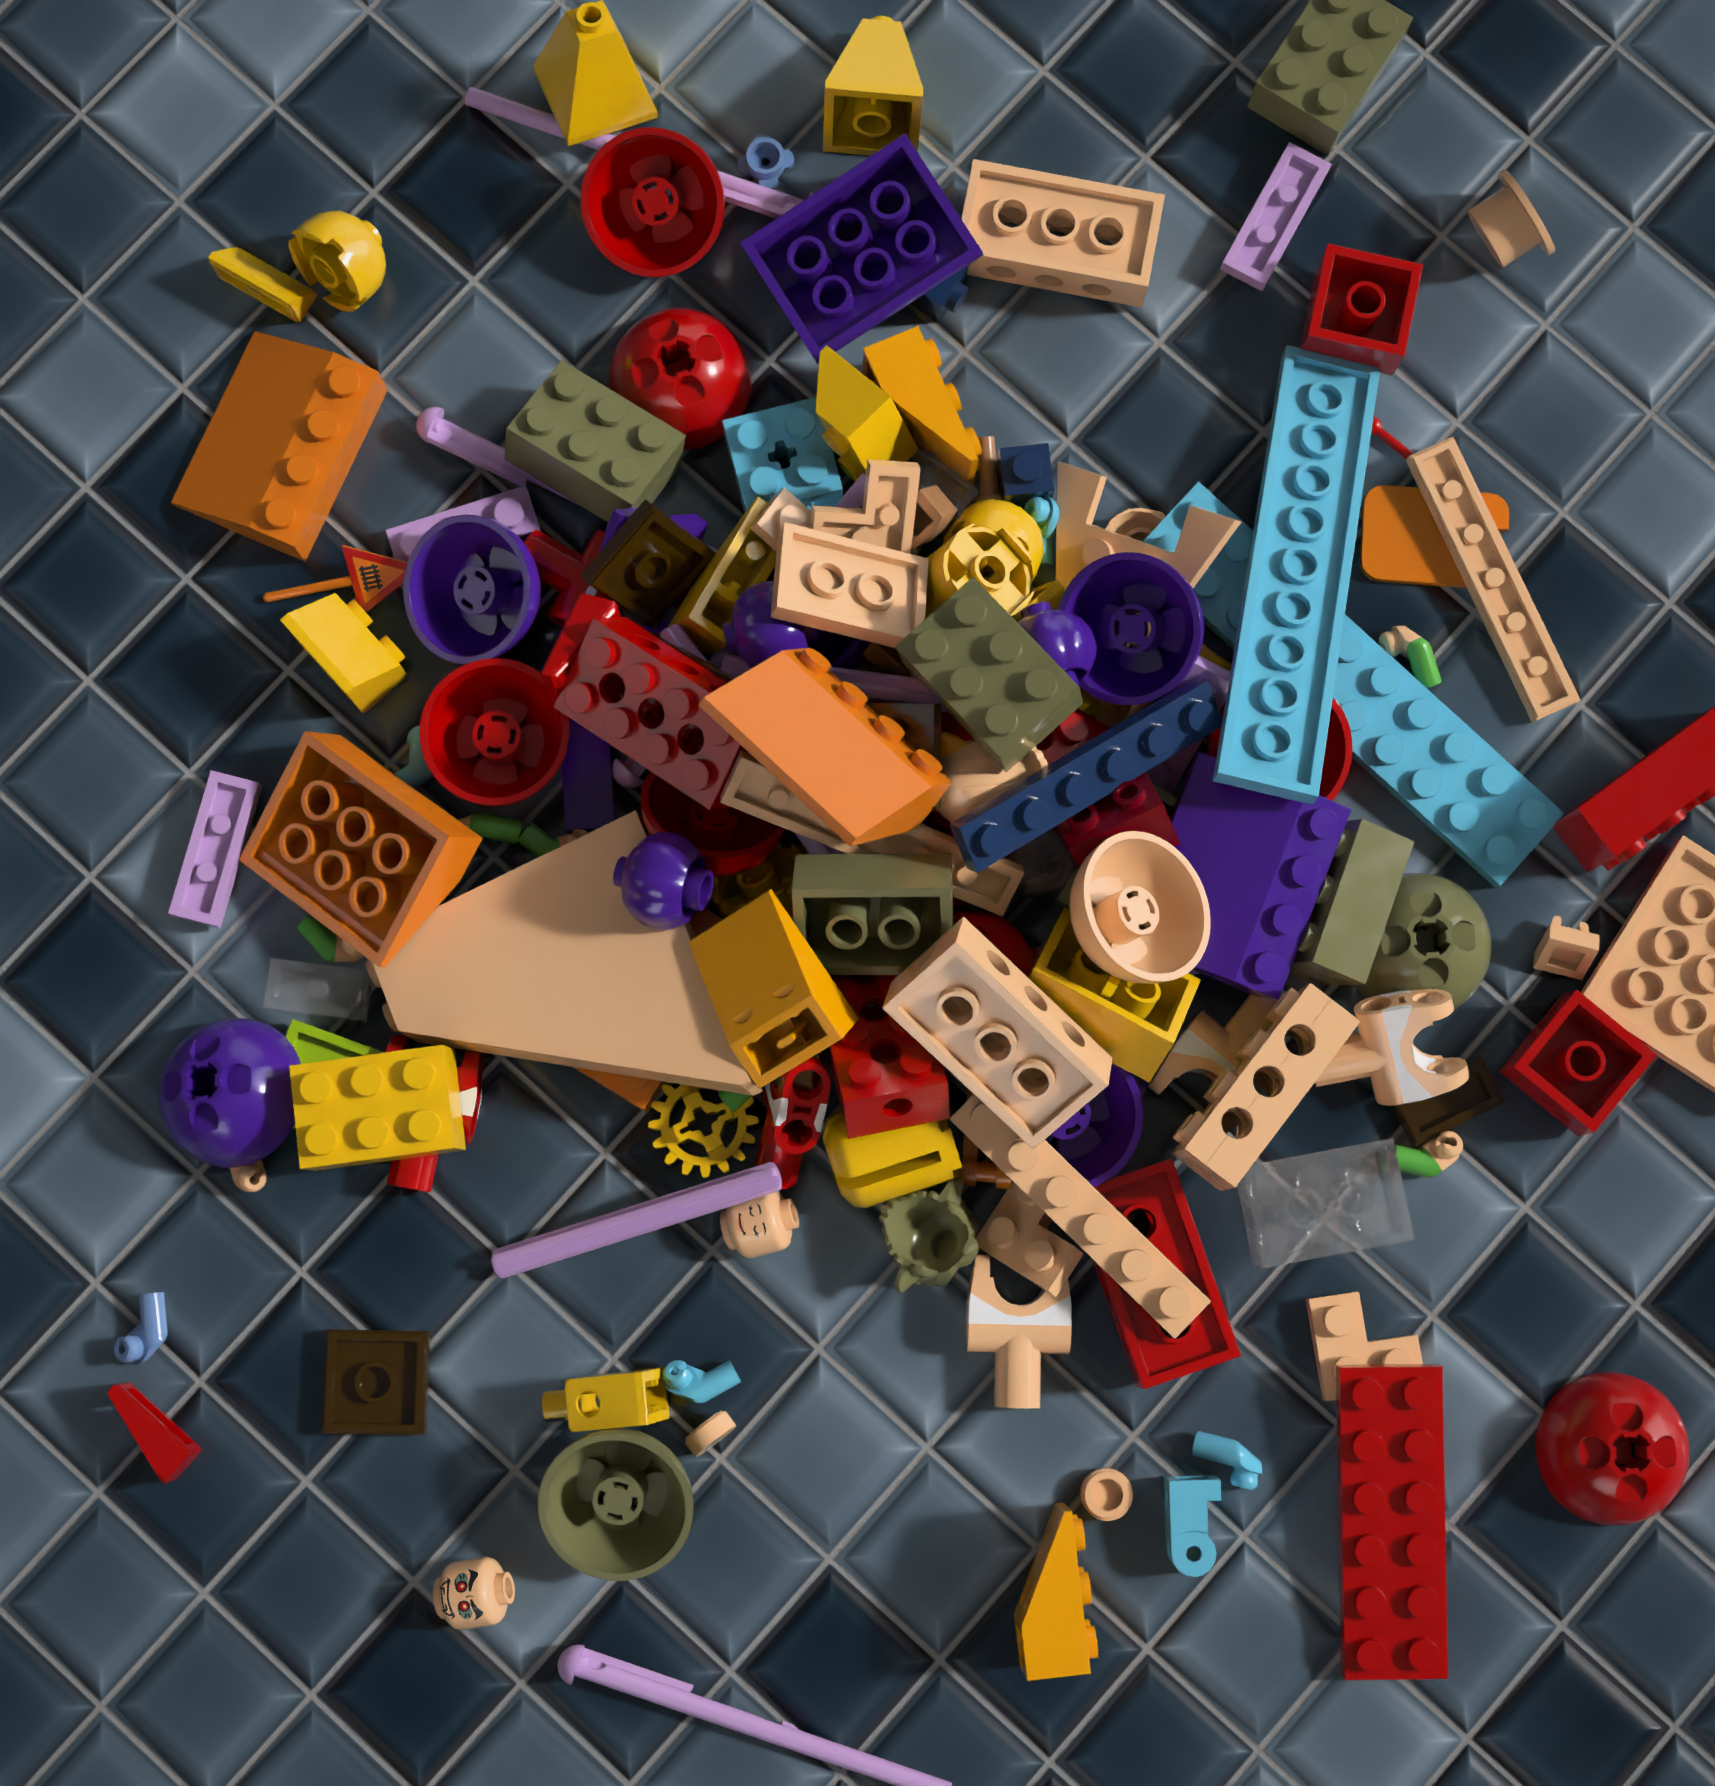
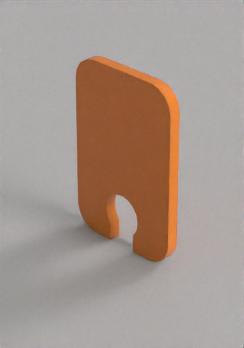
[1360,485,1509,588]

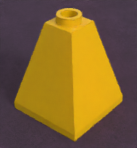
[533,0,658,146]
[823,16,923,156]

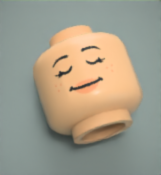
[720,1191,799,1258]

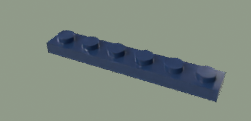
[949,678,1222,873]

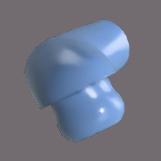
[114,1292,168,1365]

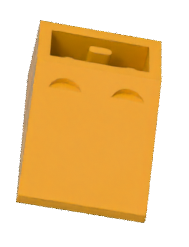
[862,326,982,490]
[688,889,859,1089]
[1014,1502,1098,1681]

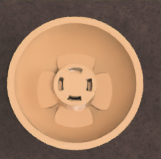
[1070,831,1210,984]

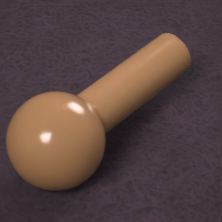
[973,436,1002,504]

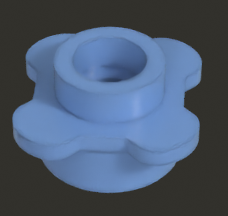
[737,134,794,189]

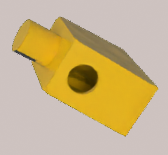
[542,1367,670,1432]

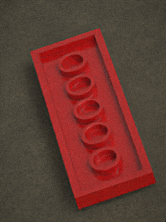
[1336,1364,1448,1680]

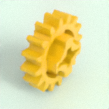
[648,1084,759,1178]

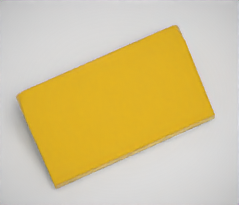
[208,247,317,322]

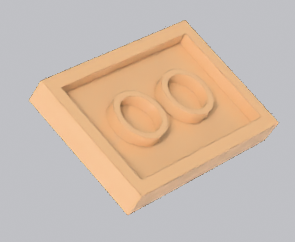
[771,522,929,648]

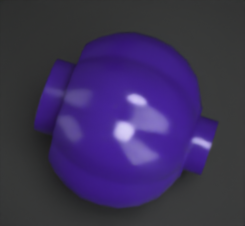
[722,581,819,669]
[1017,602,1097,688]
[613,832,714,931]

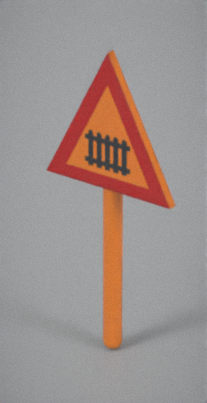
[263,545,408,612]

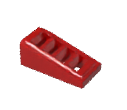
[541,593,621,702]
[107,1382,202,1484]

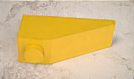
[668,496,776,657]

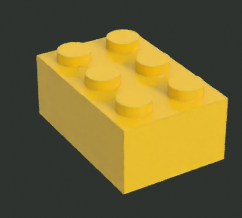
[1028,907,1201,1082]
[289,1045,466,1171]

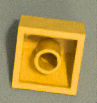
[815,345,919,481]
[280,593,408,715]

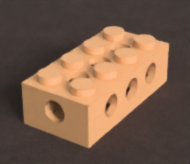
[961,159,1165,307]
[882,917,1112,1149]
[1171,983,1361,1191]

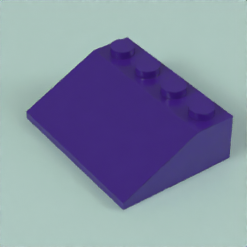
[740,134,984,364]
[1170,752,1351,1000]

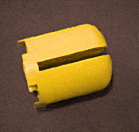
[925,524,1035,619]
[822,1109,963,1208]

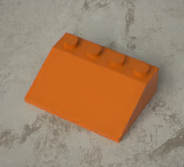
[171,331,388,562]
[698,648,953,847]
[239,731,483,967]

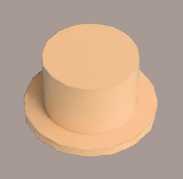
[1468,169,1555,268]

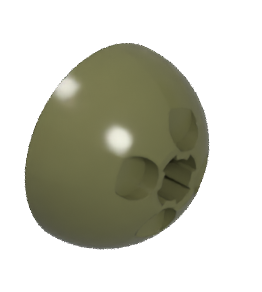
[1355,873,1492,1010]
[538,1428,694,1581]

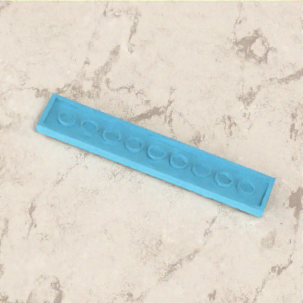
[1213,345,1380,805]
[1143,481,1565,888]

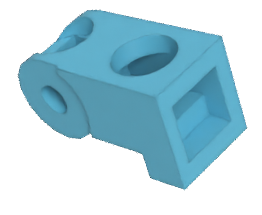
[1163,1475,1221,1577]

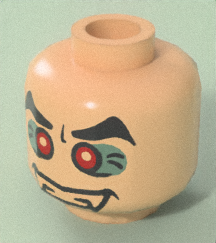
[433,1557,515,1630]

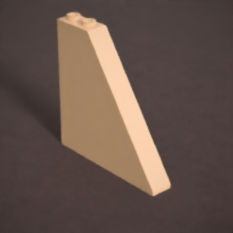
[366,810,762,1096]

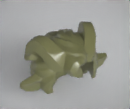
[879,1177,979,1293]

